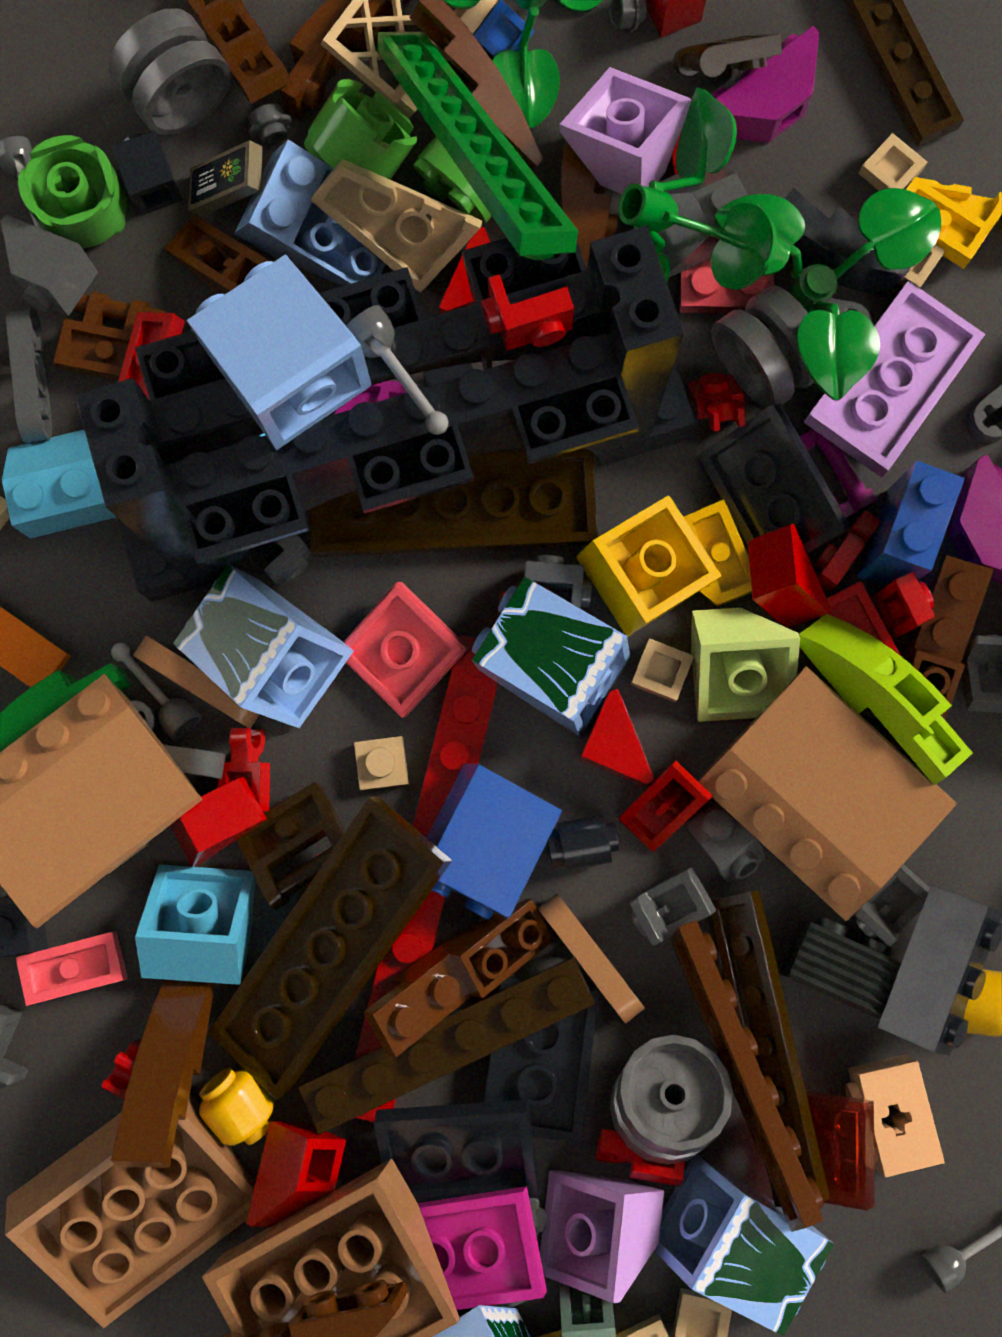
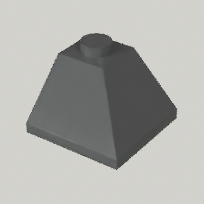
[657,166,748,277]

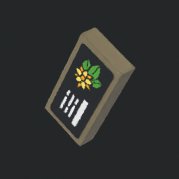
[188,140,262,216]

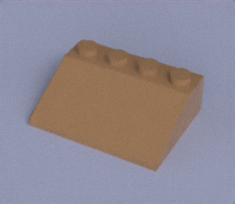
[698,666,956,921]
[0,674,203,928]
[5,1094,256,1328]
[202,1158,460,1337]

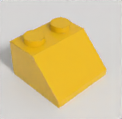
[576,495,721,637]

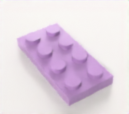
[804,281,985,478]

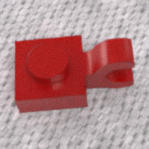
[218,728,270,812]
[595,1130,685,1186]

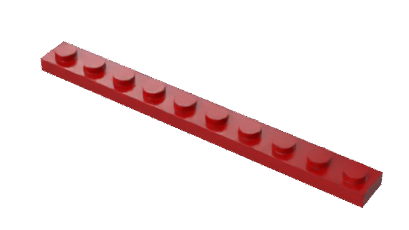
[354,635,499,1122]

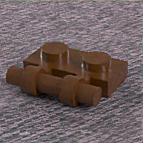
[53,291,167,381]

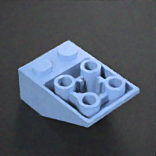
[234,139,385,286]

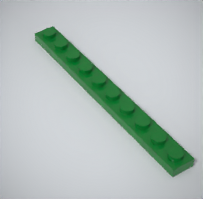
[377,32,578,260]

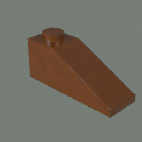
[164,215,270,295]

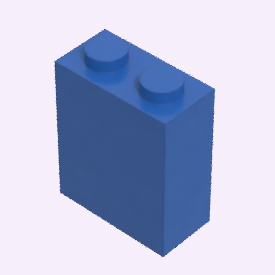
[855,460,965,587]
[427,764,562,920]

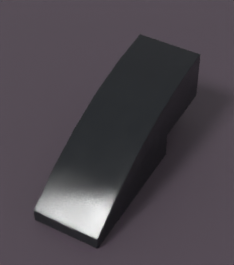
[785,188,911,296]

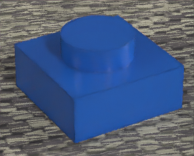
[473,0,535,60]

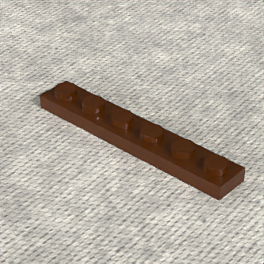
[670,920,825,1232]

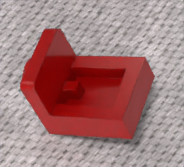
[481,274,575,351]

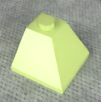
[691,608,800,722]

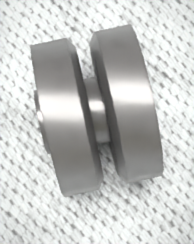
[108,8,232,135]
[711,285,814,411]
[610,1035,733,1165]

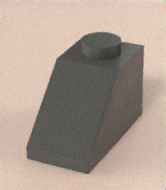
[1,215,98,316]

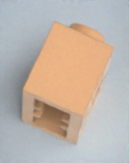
[845,1054,945,1178]

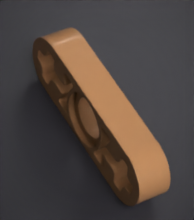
[133,635,260,728]
[538,893,645,1024]

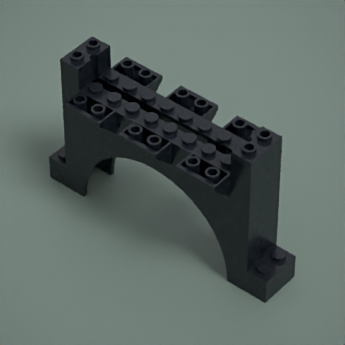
[75,225,696,602]

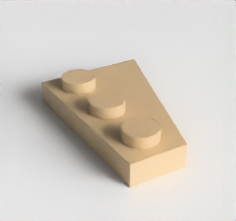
[311,159,482,293]

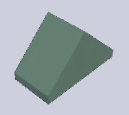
[559,1282,616,1337]

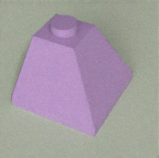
[559,67,691,194]
[540,1170,664,1303]

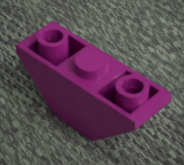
[712,25,819,143]
[946,454,1002,584]

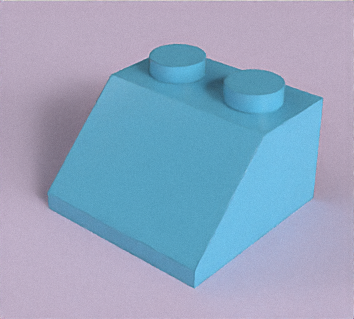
[2,429,116,539]
[135,865,256,985]

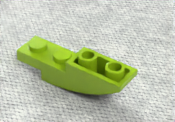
[799,614,973,785]

